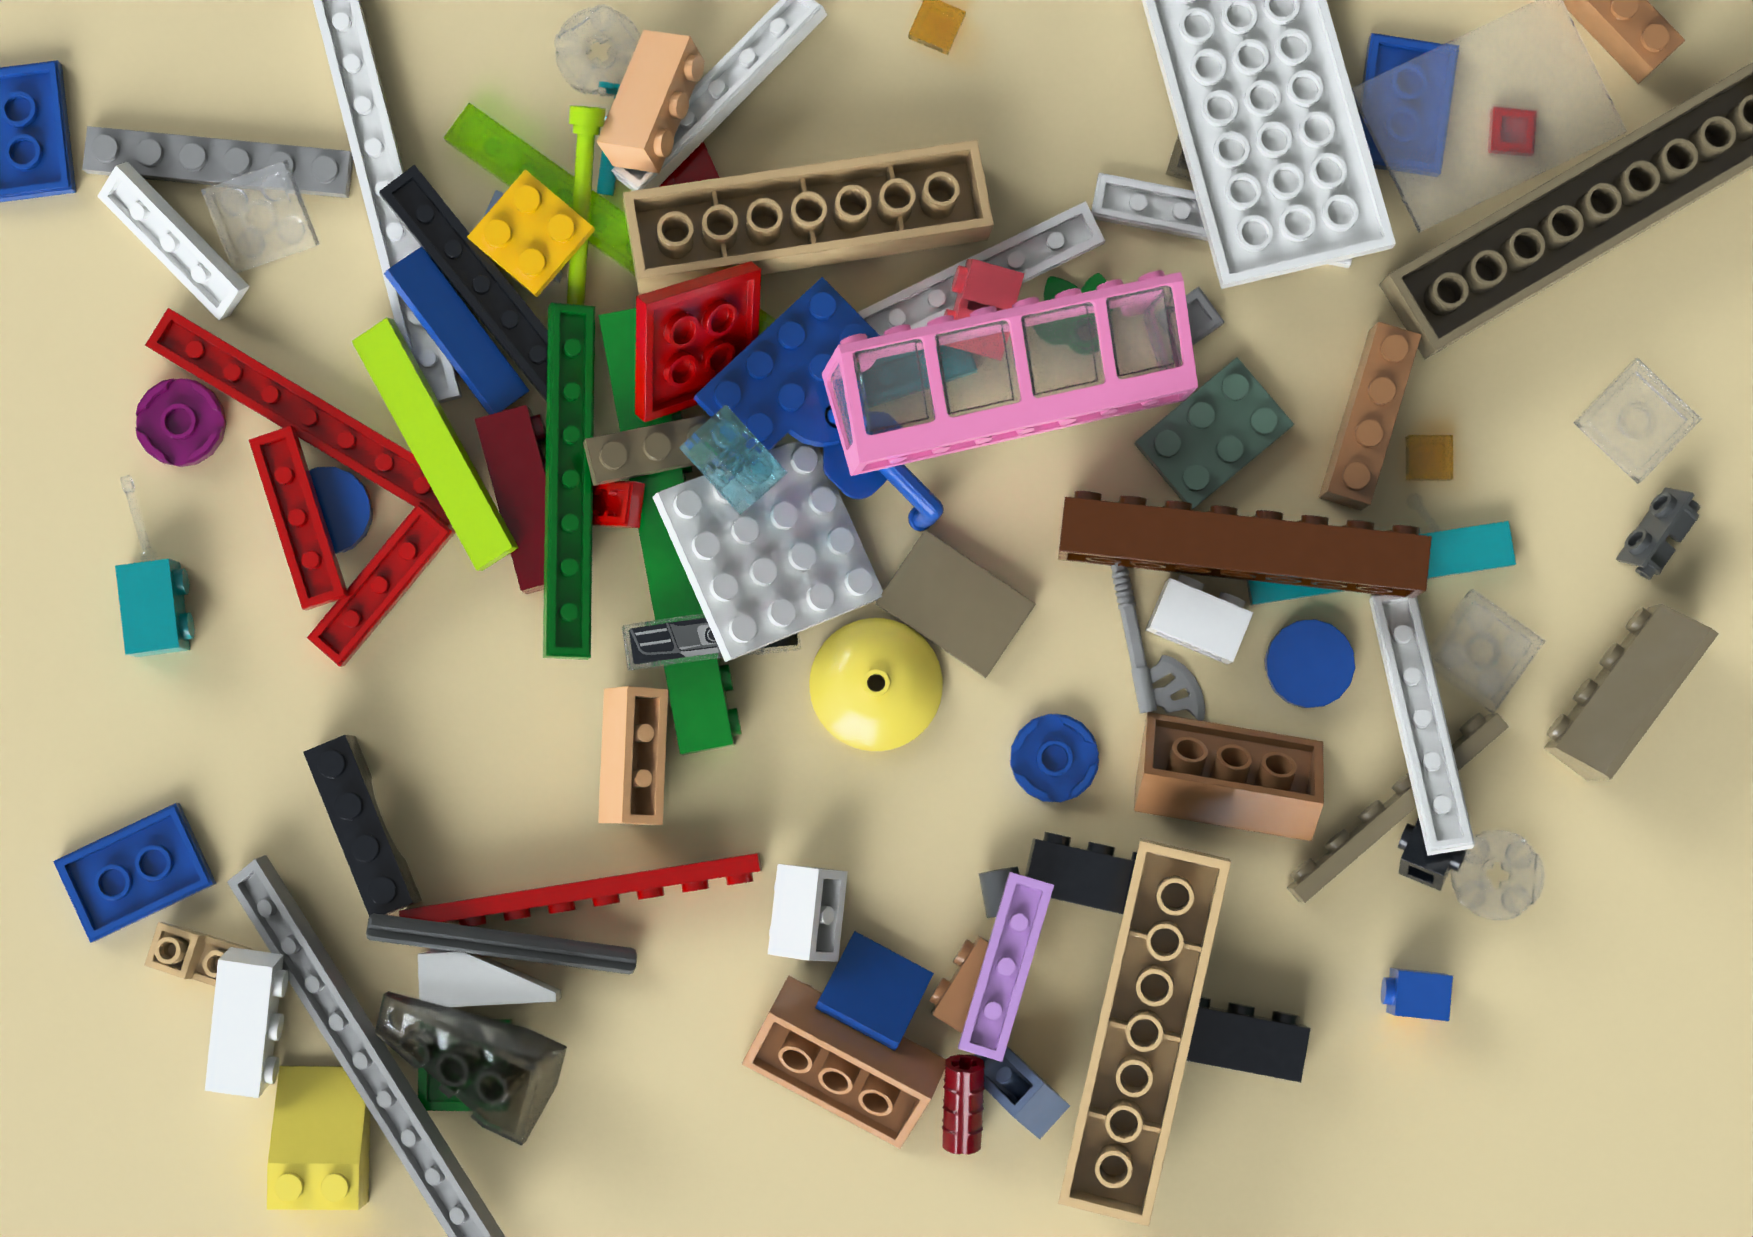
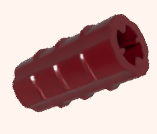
[942,1054,985,1155]

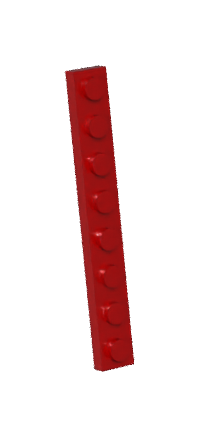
[145,308,452,527]
[399,853,762,926]

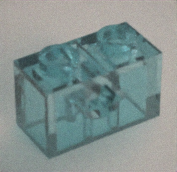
[679,405,788,515]

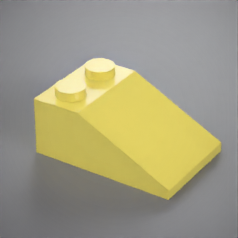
[267,1065,370,1210]

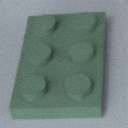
[1134,357,1295,510]

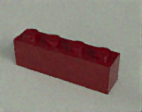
[475,405,546,594]

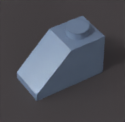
[974,1046,1070,1139]

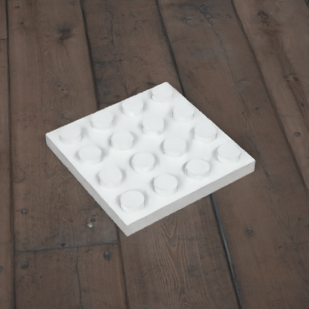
[653,442,883,662]

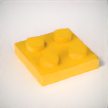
[467,169,595,297]

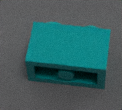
[115,559,195,657]

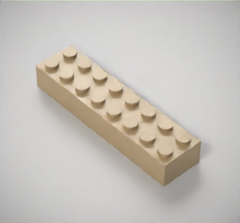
[623,140,994,294]
[1058,838,1231,1226]

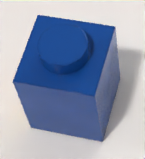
[1381,968,1453,1021]

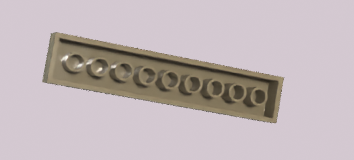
[1379,62,1753,360]

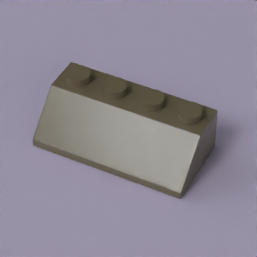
[1544,604,1719,781]

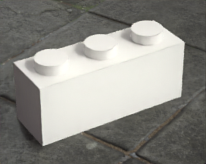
[205,947,289,1098]

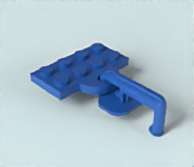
[694,277,944,531]

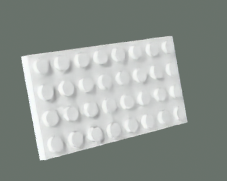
[1142,0,1396,289]

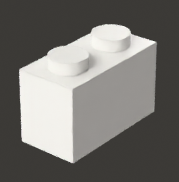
[1146,575,1254,664]
[768,864,848,962]

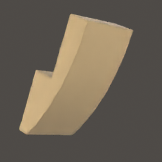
[144,922,253,986]

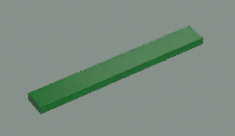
[543,302,595,660]

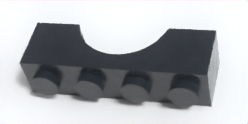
[303,735,422,917]

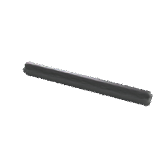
[366,913,637,975]

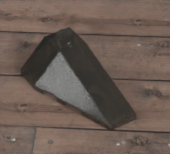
[375,991,567,1146]

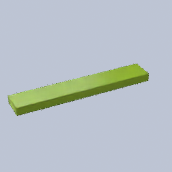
[352,317,519,571]

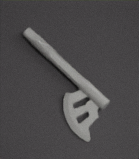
[1111,563,1205,721]

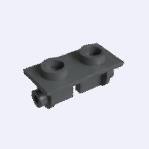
[1616,487,1700,580]

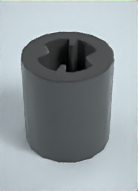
[979,866,1019,918]

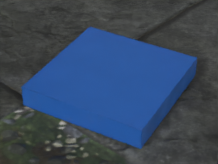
[815,931,934,1051]

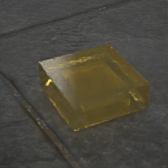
[908,0,966,55]
[1406,435,1453,481]

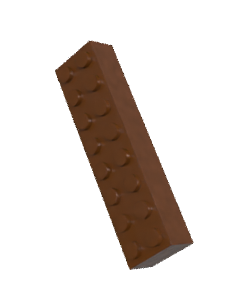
[1058,491,1432,599]

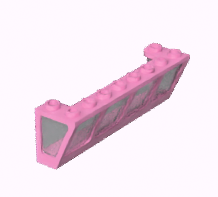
[822,270,1198,476]

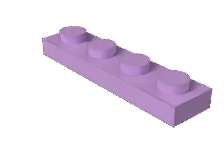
[958,871,1054,1062]

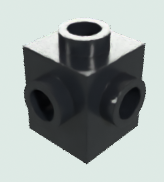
[1398,818,1467,891]

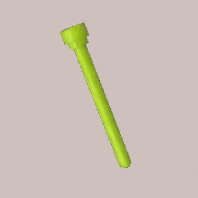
[567,105,606,305]

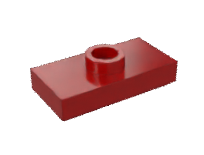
[592,481,645,528]

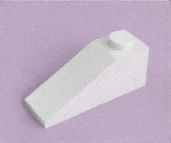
[418,948,561,1009]

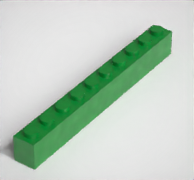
[598,308,742,755]

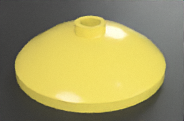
[809,618,943,751]

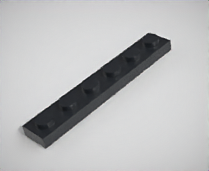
[379,165,548,402]

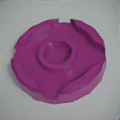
[135,378,226,467]

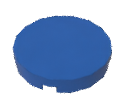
[309,467,373,554]
[1264,619,1355,708]
[1010,714,1099,803]

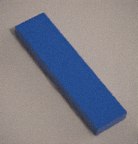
[384,246,530,415]

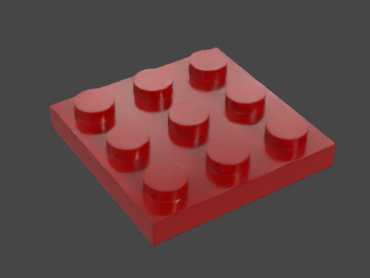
[635,261,761,422]

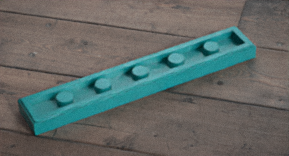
[1247,521,1516,606]

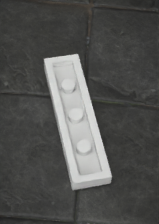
[98,162,250,320]

